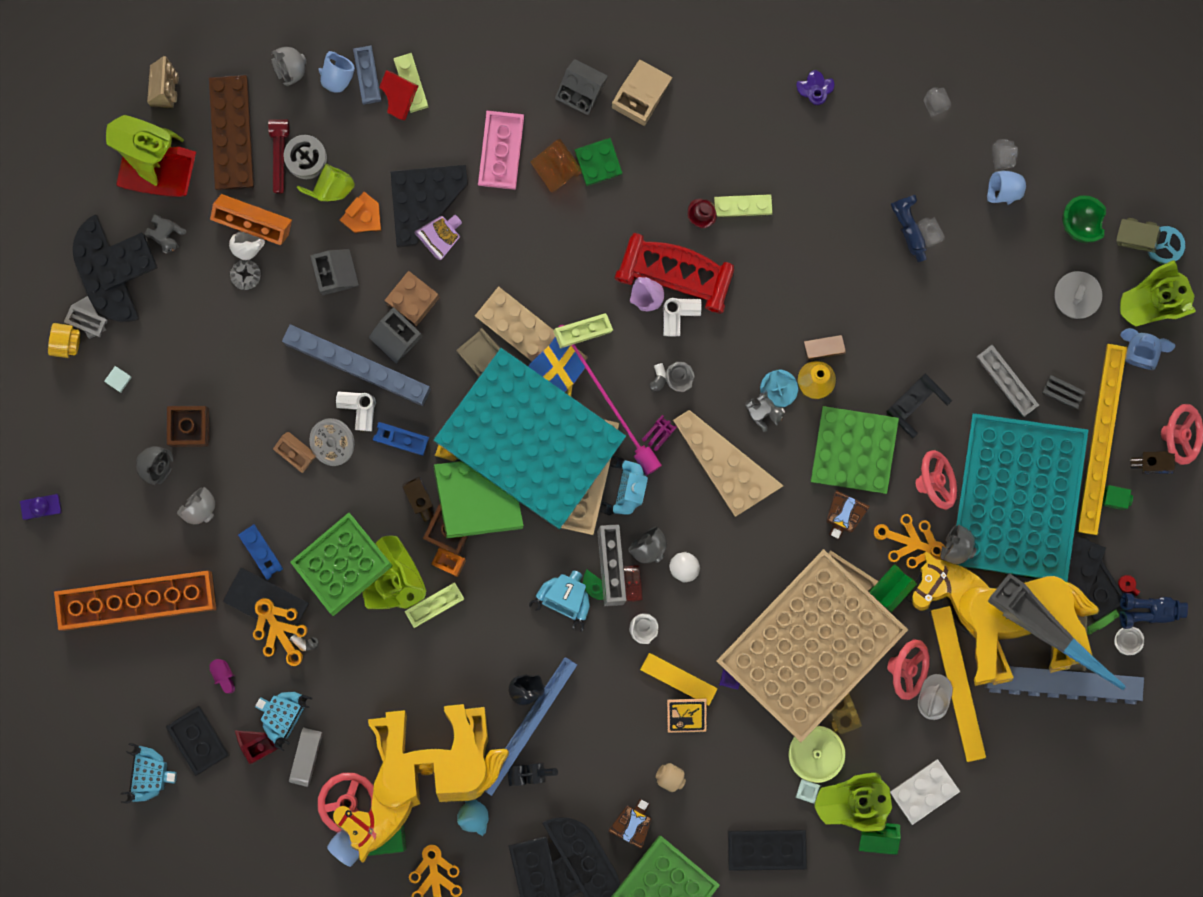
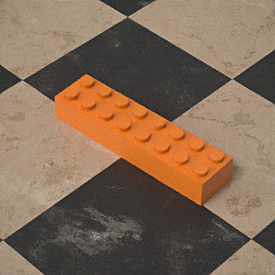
[54,571,216,631]

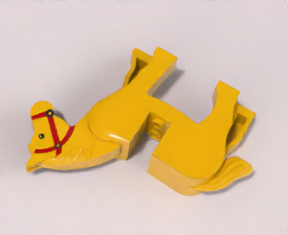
[333,704,509,863]

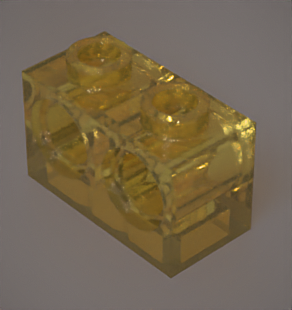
[830,693,862,735]

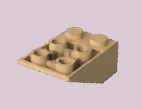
[147,56,179,108]
[612,60,673,126]

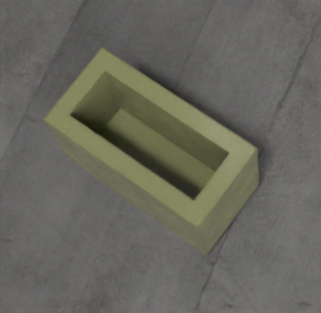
[1116,218,1161,253]

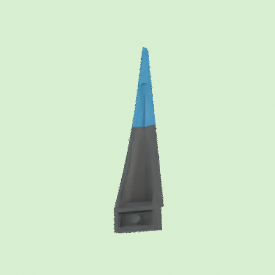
[988,573,1126,690]

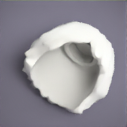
[229,231,265,260]

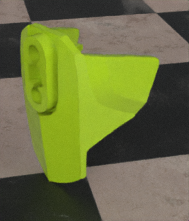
[106,115,184,186]
[1120,260,1196,327]
[362,535,426,609]
[815,773,892,831]

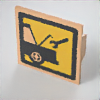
[667,699,706,733]

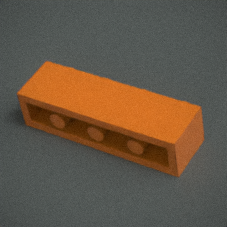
[210,194,292,245]

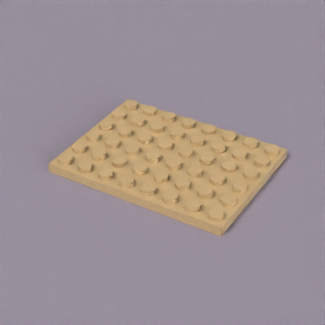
[717,549,908,742]

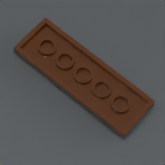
[209,75,254,190]

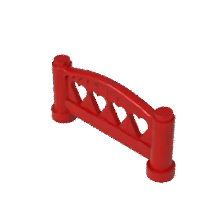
[614,233,734,314]

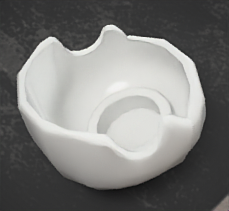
[669,552,700,582]
[629,614,658,644]
[1115,627,1144,656]

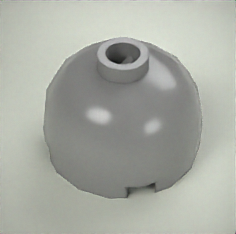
[271,47,306,86]
[177,487,215,524]

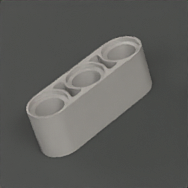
[289,727,322,787]

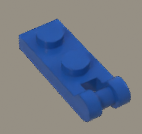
[373,422,429,456]
[238,524,283,580]

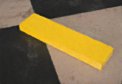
[640,653,718,706]

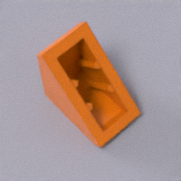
[431,547,466,577]

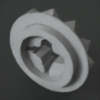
[230,260,261,290]

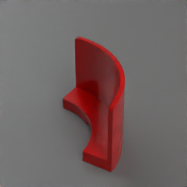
[116,146,196,197]

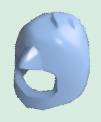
[319,51,354,93]
[987,170,1026,205]
[327,830,359,867]

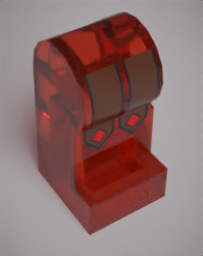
[624,565,643,602]

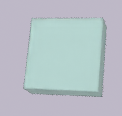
[104,366,132,393]
[796,779,820,804]

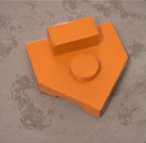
[340,192,381,233]

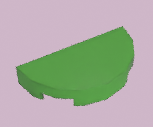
[1087,609,1119,635]

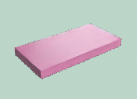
[478,111,524,190]

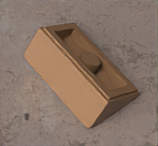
[804,335,846,360]
[273,432,316,473]

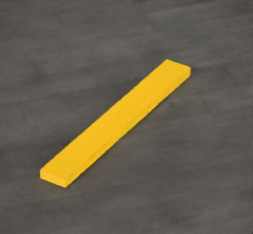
[931,606,986,762]

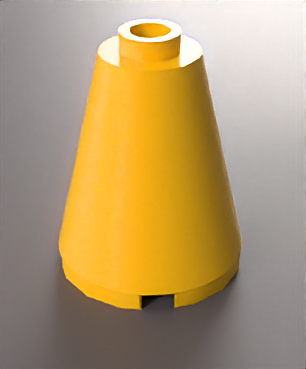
[798,361,836,399]

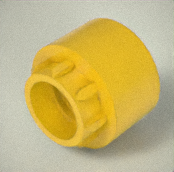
[48,323,80,358]

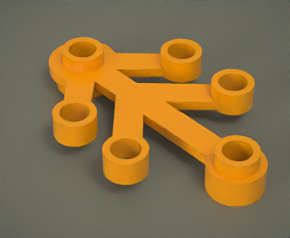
[873,514,945,569]
[253,598,308,666]
[409,845,462,897]

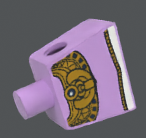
[414,215,462,260]

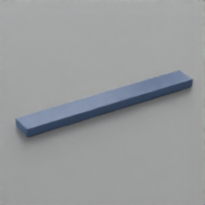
[485,657,577,796]

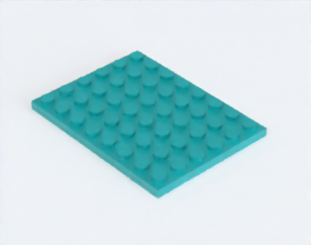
[434,348,626,530]
[957,413,1089,582]

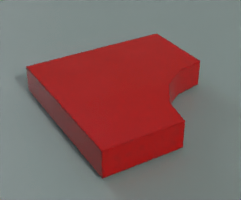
[379,70,419,120]

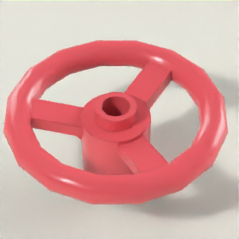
[1161,404,1203,465]
[916,450,957,510]
[887,639,930,700]
[318,773,374,833]

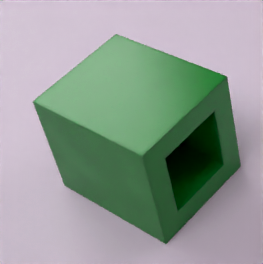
[1102,485,1133,510]

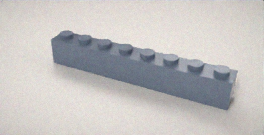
[282,324,431,406]
[984,666,1144,704]

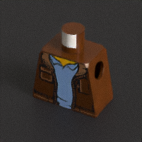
[826,490,870,540]
[609,799,652,849]

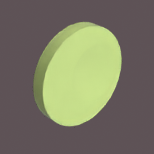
[788,726,845,783]

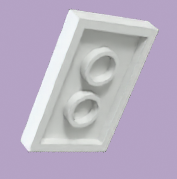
[890,759,960,825]

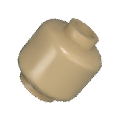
[656,763,686,792]

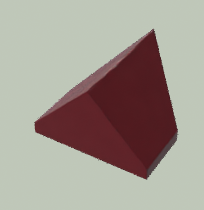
[234,730,278,764]

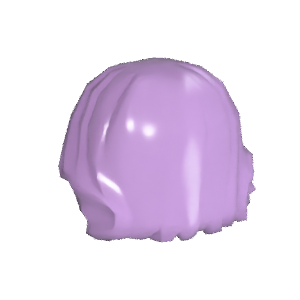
[630,277,664,312]

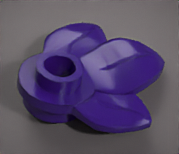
[796,70,834,105]

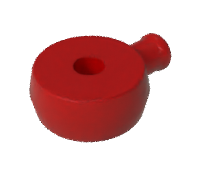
[1118,575,1140,596]

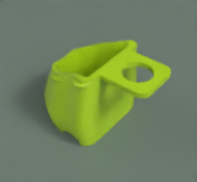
[297,164,355,201]

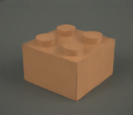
[385,271,440,327]

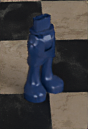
[891,195,927,262]
[1120,593,1188,629]

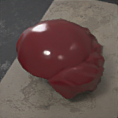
[687,199,717,228]

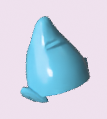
[457,799,489,836]

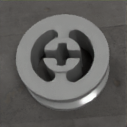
[284,135,327,179]

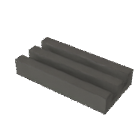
[1042,375,1085,409]

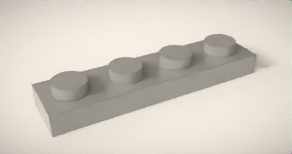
[976,345,1039,417]

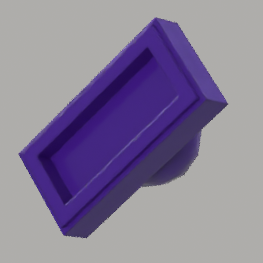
[20,494,62,520]

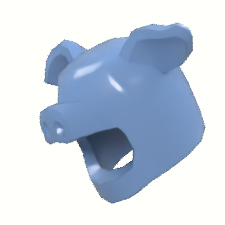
[1120,328,1175,370]

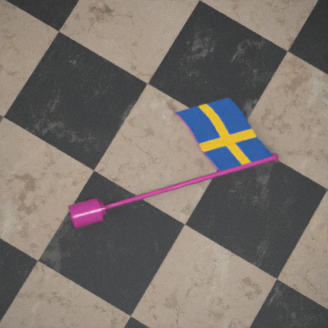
[528,325,662,476]

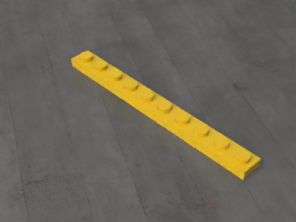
[1077,344,1127,535]

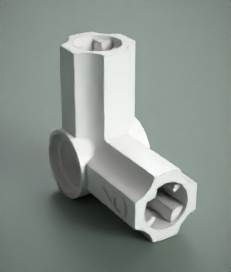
[663,298,701,336]
[336,392,376,431]

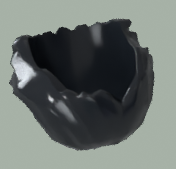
[508,674,545,705]

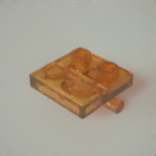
[531,139,582,193]

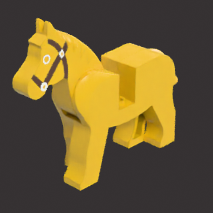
[912,552,1099,686]

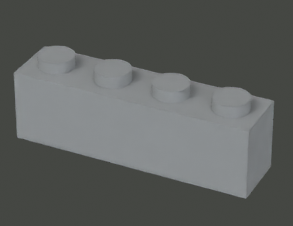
[597,525,626,606]

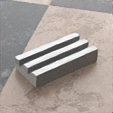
[64,305,108,337]

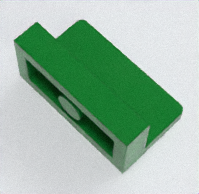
[869,565,917,612]
[859,823,901,855]

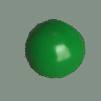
[1062,196,1106,243]

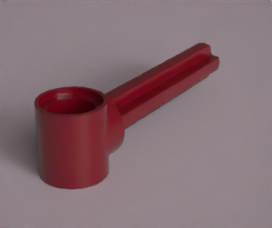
[268,119,289,194]

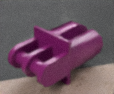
[642,415,677,451]
[209,659,235,693]

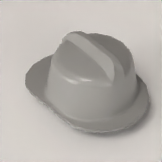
[918,674,953,720]

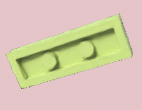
[394,53,428,113]
[714,195,772,217]
[553,313,613,348]
[405,582,464,628]

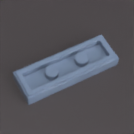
[353,45,382,105]

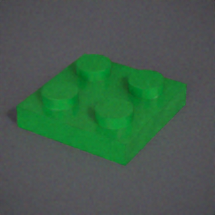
[575,138,622,186]

